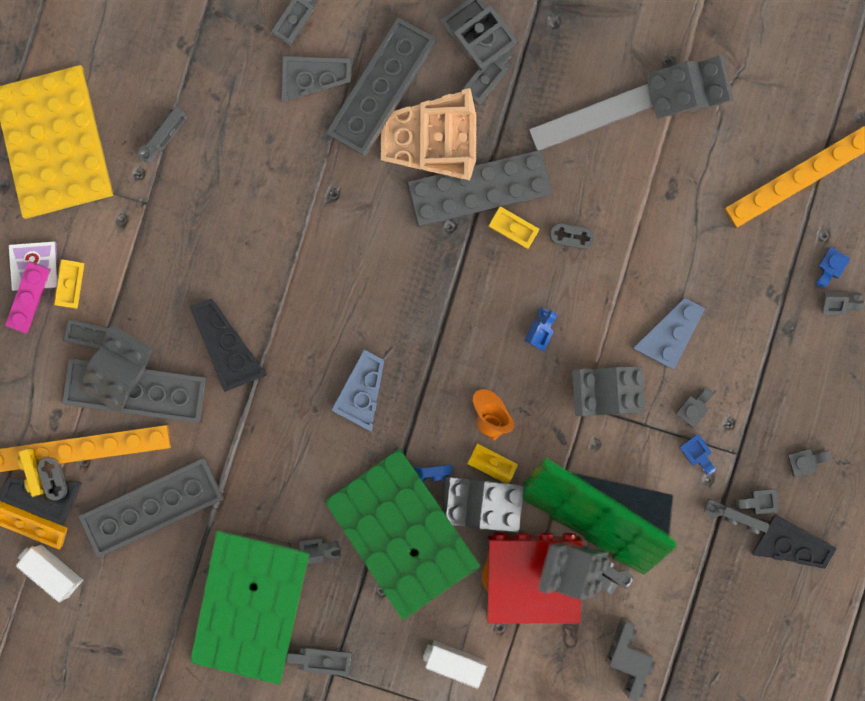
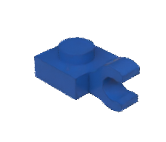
[815,247,850,289]
[524,307,557,351]
[679,434,716,475]
[414,464,453,483]

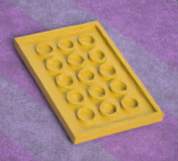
[0,65,114,219]

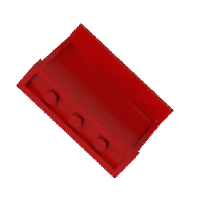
[485,532,583,624]

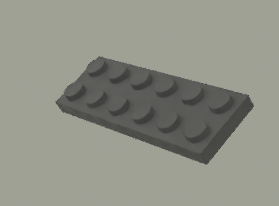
[326,18,437,157]
[408,150,552,227]
[62,359,207,423]
[78,458,224,558]

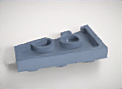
[632,298,705,370]
[331,349,384,432]

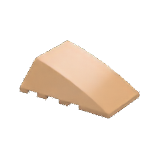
[381,88,476,181]

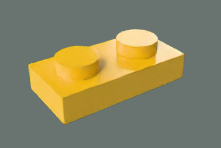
[488,206,540,250]
[53,260,84,309]
[467,443,518,484]
[18,449,45,497]

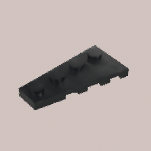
[190,298,267,392]

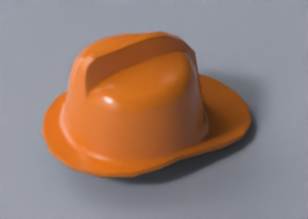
[472,389,514,441]

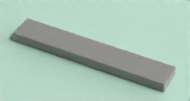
[529,83,654,151]

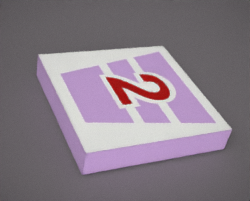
[9,242,58,291]

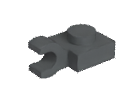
[821,291,864,315]
[676,388,714,428]
[787,449,832,477]
[735,489,779,514]
[299,538,341,564]

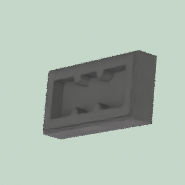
[63,319,109,349]

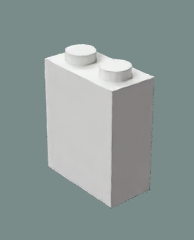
[16,545,83,602]
[423,640,487,688]

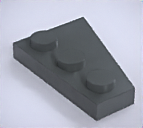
[281,56,352,102]

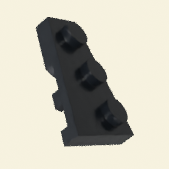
[0,478,82,526]
[752,514,836,569]

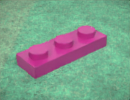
[5,261,51,334]

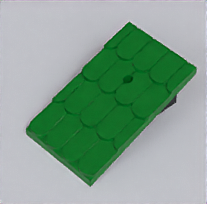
[324,448,480,621]
[522,457,676,575]
[190,531,310,685]

